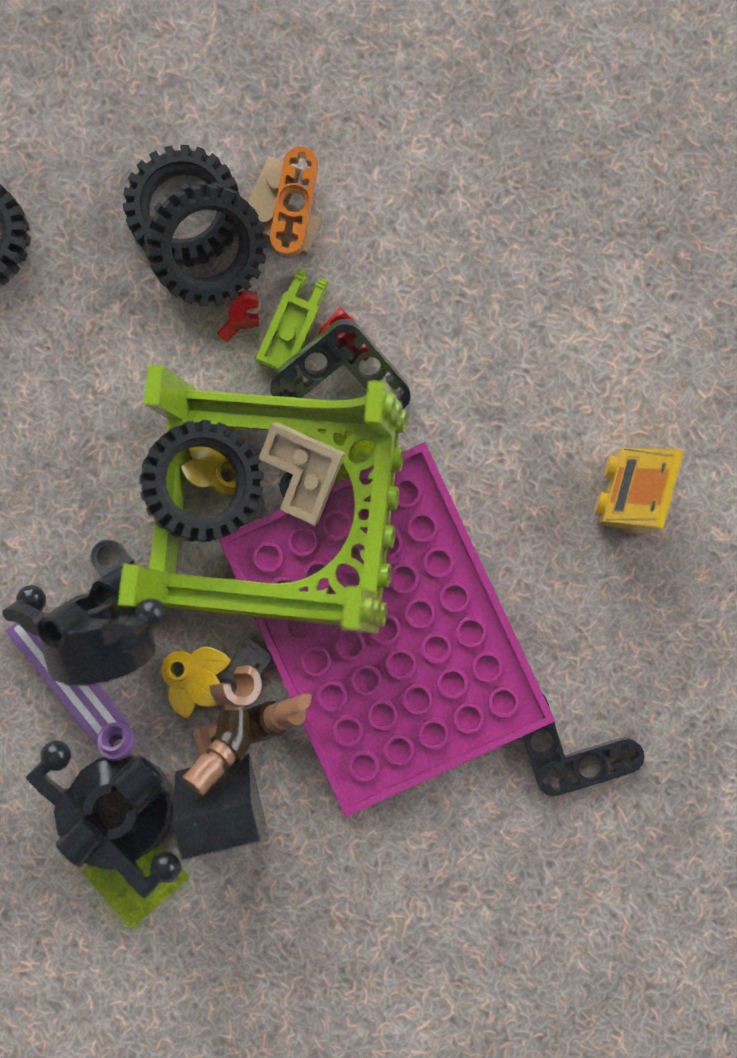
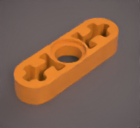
[270,146,318,258]

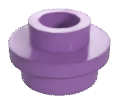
[97,722,136,761]

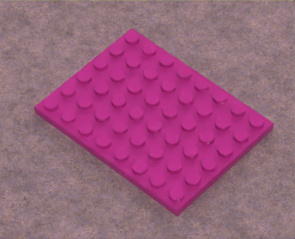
[218,442,555,817]

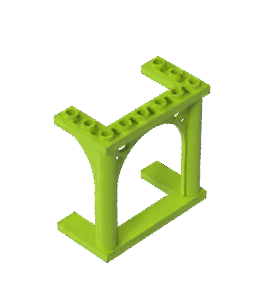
[118,364,407,634]

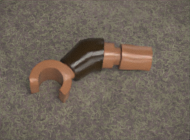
[182,665,262,796]
[193,693,312,756]

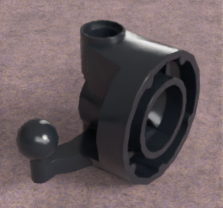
[2,566,167,686]
[26,740,181,899]

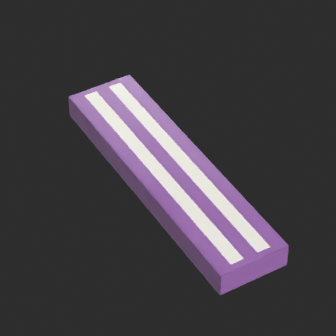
[5,622,131,747]

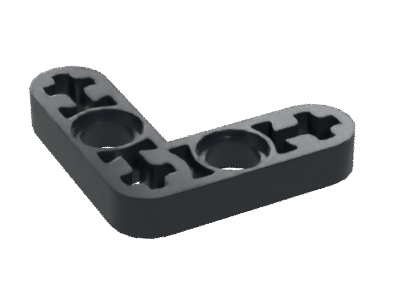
[270,319,411,410]
[522,694,645,796]

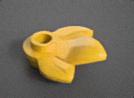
[180,427,245,494]
[161,647,231,719]

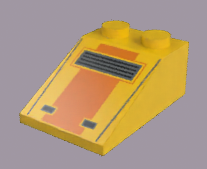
[594,448,684,536]

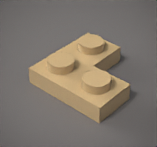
[248,155,322,255]
[259,422,346,525]

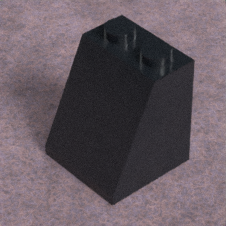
[172,753,267,861]

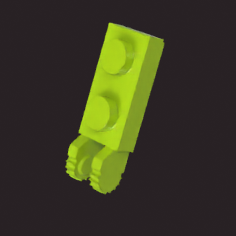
[255,268,329,371]

